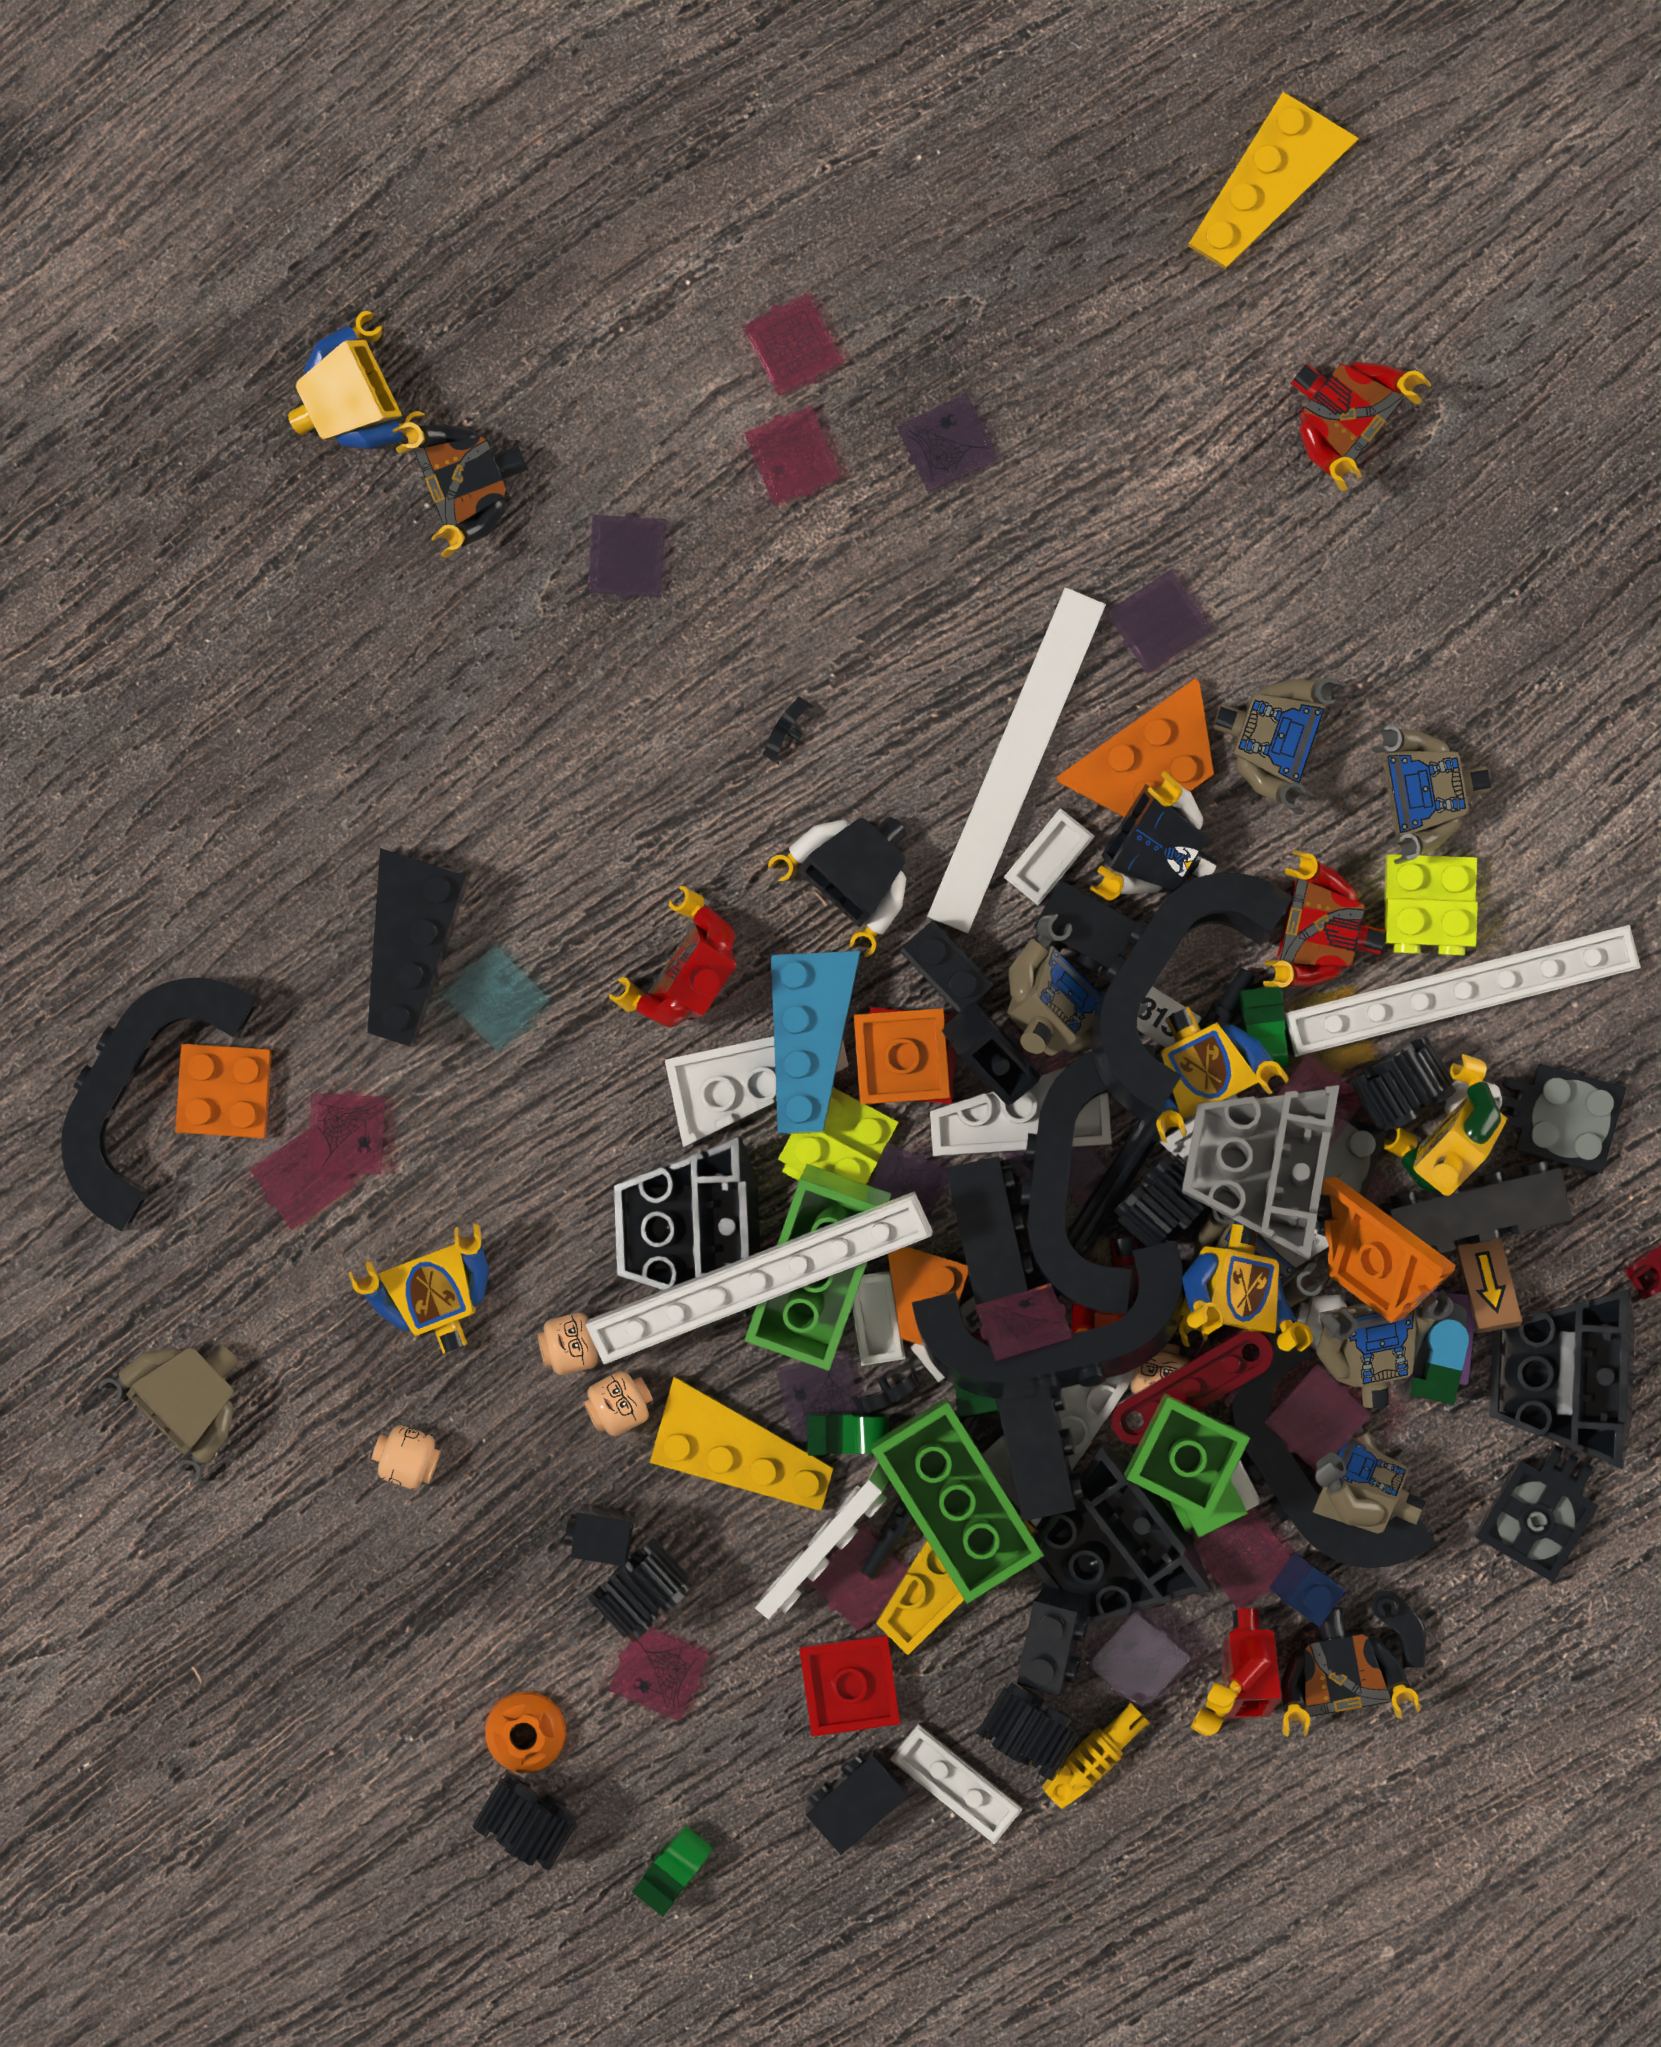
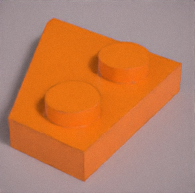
[888,1246,969,1346]

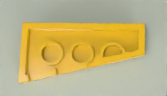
[1188,92,1359,270]
[650,1376,833,1511]
[876,1512,1035,1655]

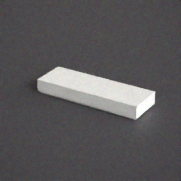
[890,1723,1022,1844]

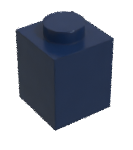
[1269,1552,1346,1627]

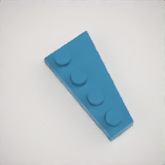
[771,951,861,1135]

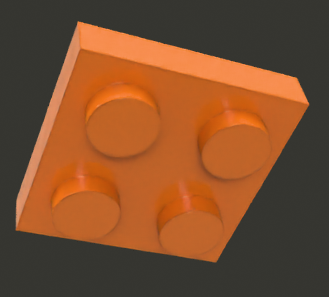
[854,1008,950,1105]
[175,1044,272,1139]

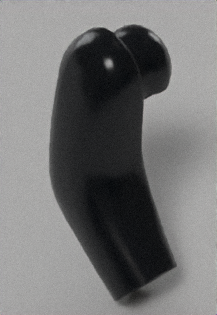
[1371,1591,1426,1668]

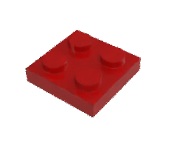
[799,1634,900,1737]

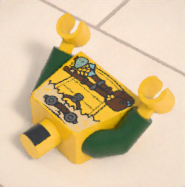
[1383,1054,1508,1196]

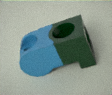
[1406,1318,1469,1405]

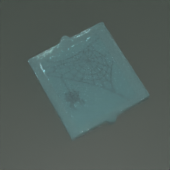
[443,944,550,1051]

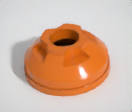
[485,1691,566,1773]

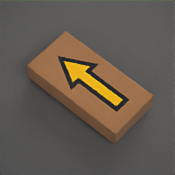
[1456,1238,1522,1334]

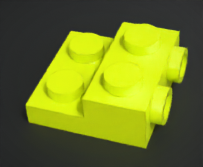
[1383,854,1478,955]
[778,1087,899,1184]

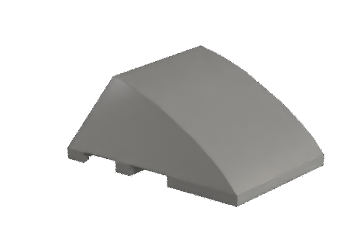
[1182,1085,1340,1259]

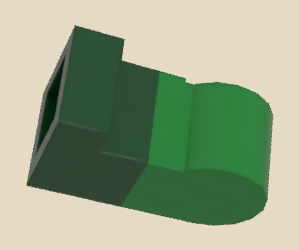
[1239,987,1288,1068]
[807,1412,890,1456]
[632,1824,713,1917]

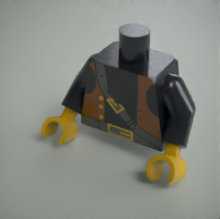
[392,422,528,558]
[1281,1607,1420,1737]

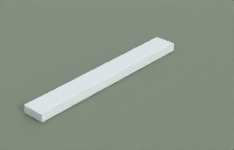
[927,587,1106,934]
[1284,925,1641,1057]
[585,1191,933,1364]

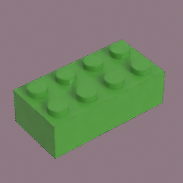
[744,1164,891,1371]
[870,1397,1044,1603]

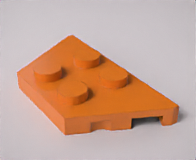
[1055,678,1214,818]
[1322,1176,1456,1323]

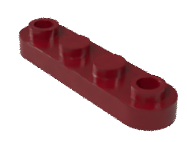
[1111,1329,1274,1444]

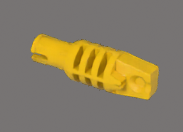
[1042,1702,1150,1809]

